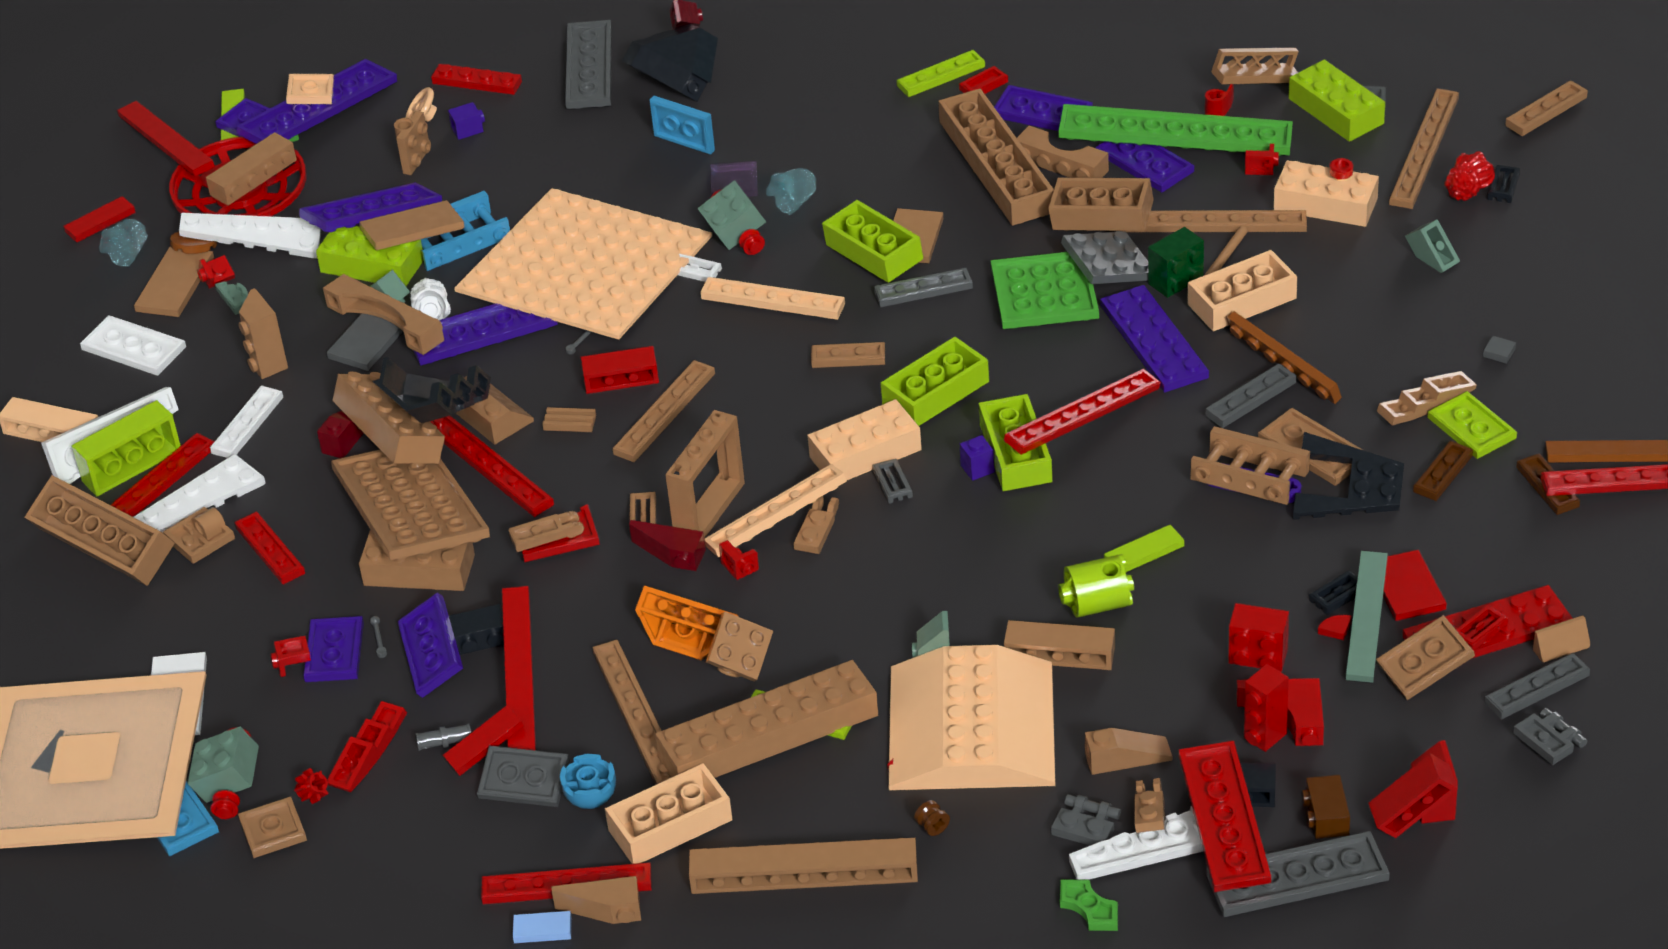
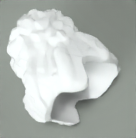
[410,278,451,320]

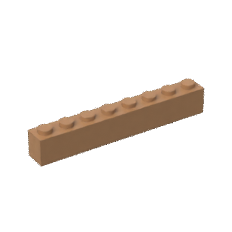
[689,838,918,894]

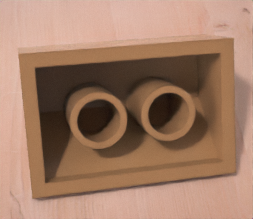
[239,288,288,379]
[456,376,534,445]

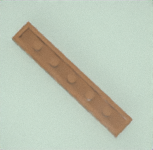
[613,360,715,462]

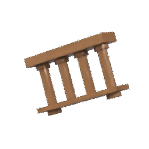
[1191,426,1310,505]

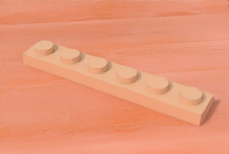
[701,277,845,320]
[705,464,847,557]

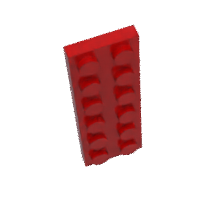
[1403,585,1573,659]
[1179,741,1271,892]

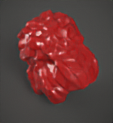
[1444,151,1495,201]

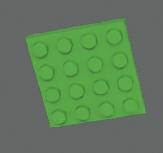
[991,252,1099,329]

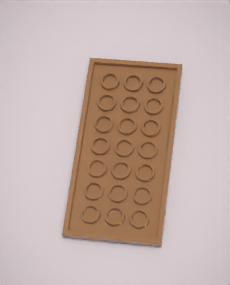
[331,450,490,561]

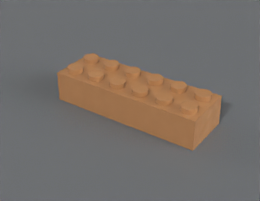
[333,372,445,464]
[24,475,175,586]

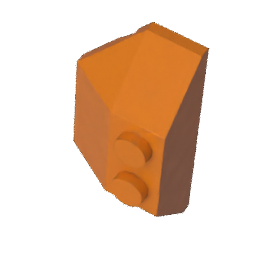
[635,585,739,660]

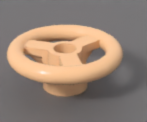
[405,87,437,122]

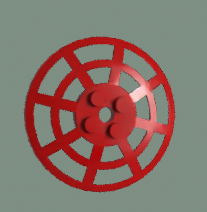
[169,137,306,217]

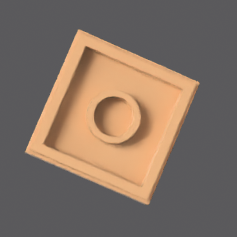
[286,74,334,104]

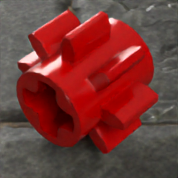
[294,768,329,804]

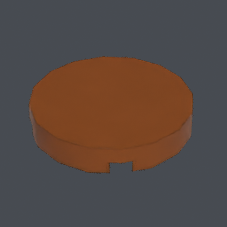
[170,231,217,254]

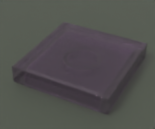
[711,161,758,197]

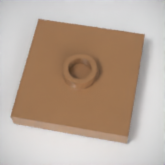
[238,797,307,858]

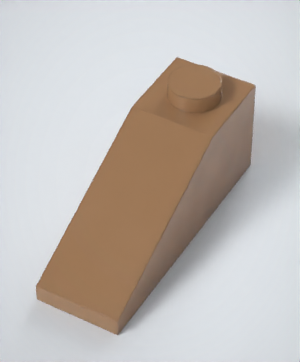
[1085,728,1173,775]
[551,876,641,924]

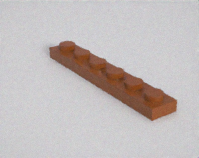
[1227,311,1342,404]

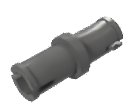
[415,723,471,751]

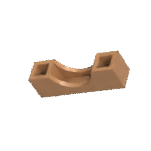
[1017,126,1109,178]

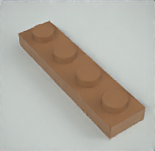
[1506,80,1588,136]

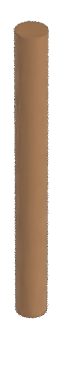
[1204,226,1248,276]

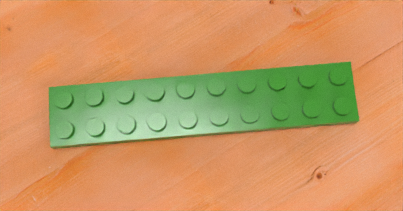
[1059,104,1293,156]

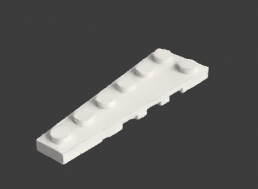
[179,213,321,259]
[41,387,179,484]
[134,454,266,533]
[1069,806,1203,880]

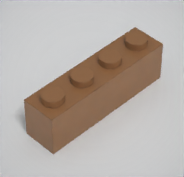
[206,132,296,206]
[1004,620,1115,670]

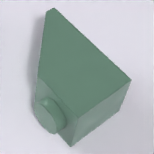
[1405,219,1460,273]
[370,270,410,303]
[912,611,950,658]

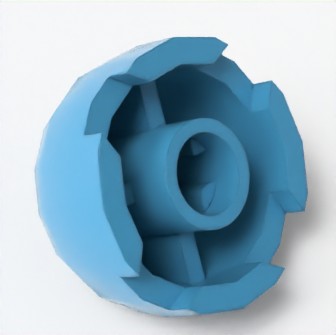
[560,754,616,809]

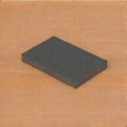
[327,313,403,371]
[477,746,570,807]

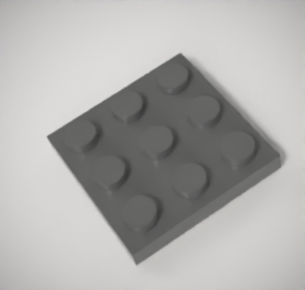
[1061,231,1148,284]

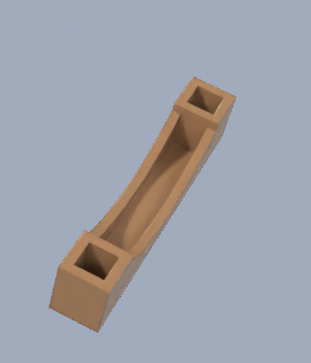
[323,274,444,355]

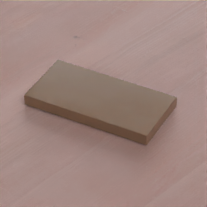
[359,200,464,250]
[134,246,214,317]
[1258,408,1362,486]

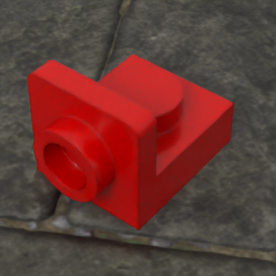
[1245,143,1279,175]
[197,255,235,289]
[719,540,759,580]
[271,636,311,677]

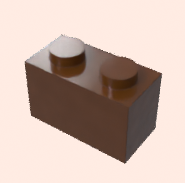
[1301,775,1350,839]

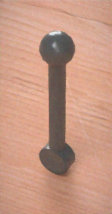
[566,330,591,354]
[370,616,387,658]

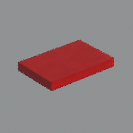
[1383,550,1447,621]

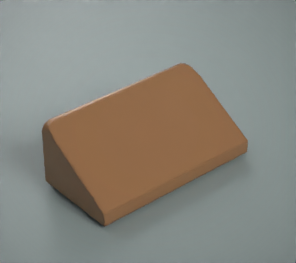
[1533,616,1590,662]

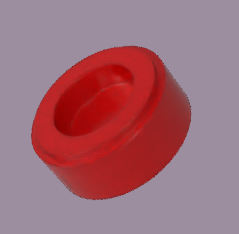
[1329,158,1353,179]

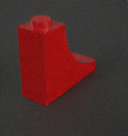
[1237,678,1324,746]

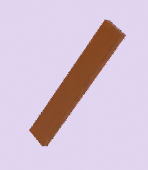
[1545,440,1668,463]

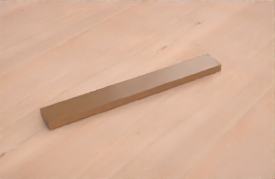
[1389,88,1459,209]
[1123,210,1307,232]
[592,640,671,785]

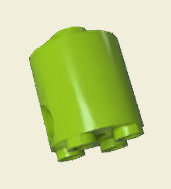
[1058,554,1134,618]

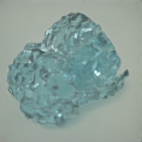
[766,168,817,215]
[99,219,148,267]

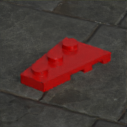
[521,504,600,562]

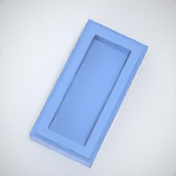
[513,911,572,943]

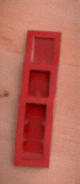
[327,701,407,792]

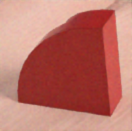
[1318,615,1352,641]

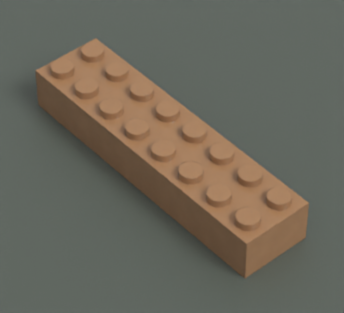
[938,88,1054,226]
[655,660,878,778]

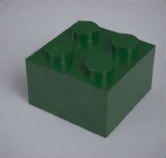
[1148,226,1204,298]

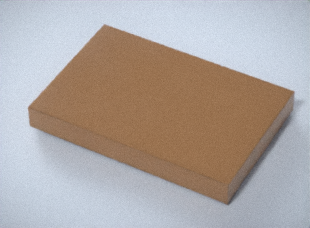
[893,208,944,263]
[1376,615,1475,700]

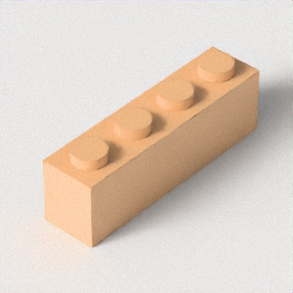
[0,397,98,442]

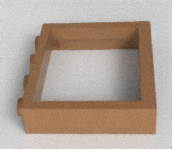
[666,410,745,539]

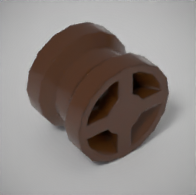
[914,800,950,836]

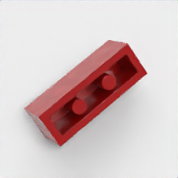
[581,346,659,394]
[1244,664,1289,752]
[1368,753,1458,838]

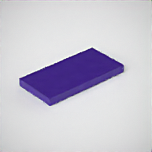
[994,85,1093,131]
[1096,141,1194,193]
[398,592,463,698]

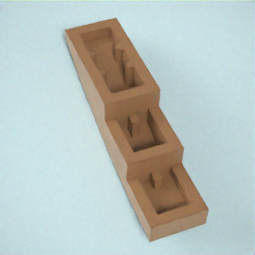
[1377,371,1477,425]

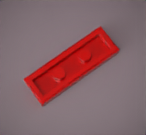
[64,196,136,243]
[443,705,524,776]

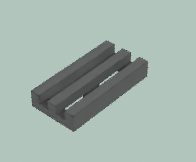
[872,459,913,503]

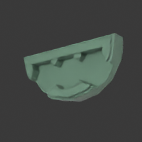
[215,282,248,315]

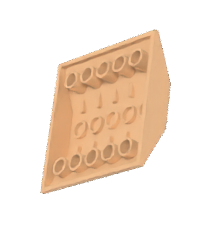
[889,645,1055,790]

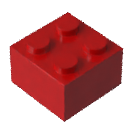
[1229,603,1289,672]

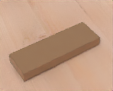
[811,342,885,368]

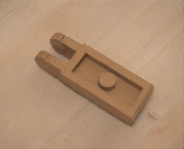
[794,496,839,554]
[508,511,584,552]
[1135,778,1165,833]

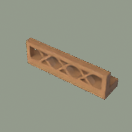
[1211,48,1299,84]

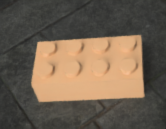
[1274,160,1379,227]
[1188,250,1297,332]
[807,399,921,480]
[605,763,732,864]

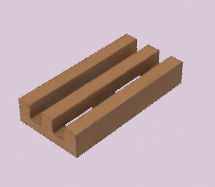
[543,407,596,432]
[630,492,656,524]

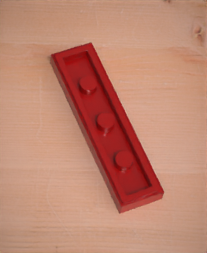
[235,512,305,584]

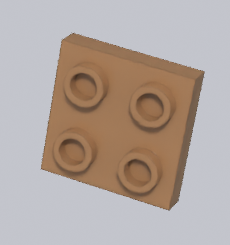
[394,111,431,175]
[163,507,235,564]
[706,612,773,682]

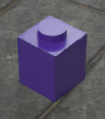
[448,102,485,140]
[959,435,995,481]

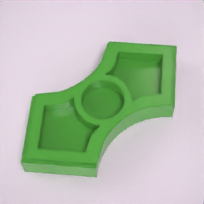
[1060,880,1118,931]

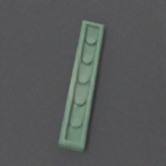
[1346,551,1388,683]

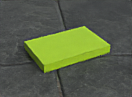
[1428,391,1517,459]

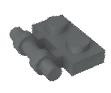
[1513,708,1587,765]
[1051,794,1121,846]

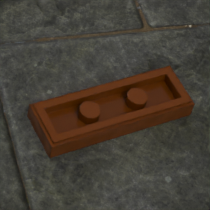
[1413,441,1473,501]
[1516,453,1580,515]

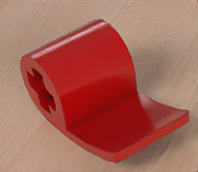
[1205,84,1234,116]

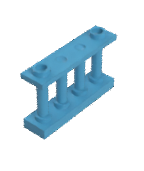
[421,191,510,271]

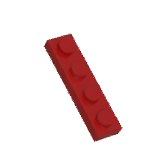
[431,64,522,95]

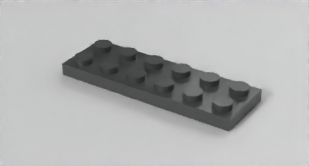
[566,20,612,109]
[1206,831,1390,917]

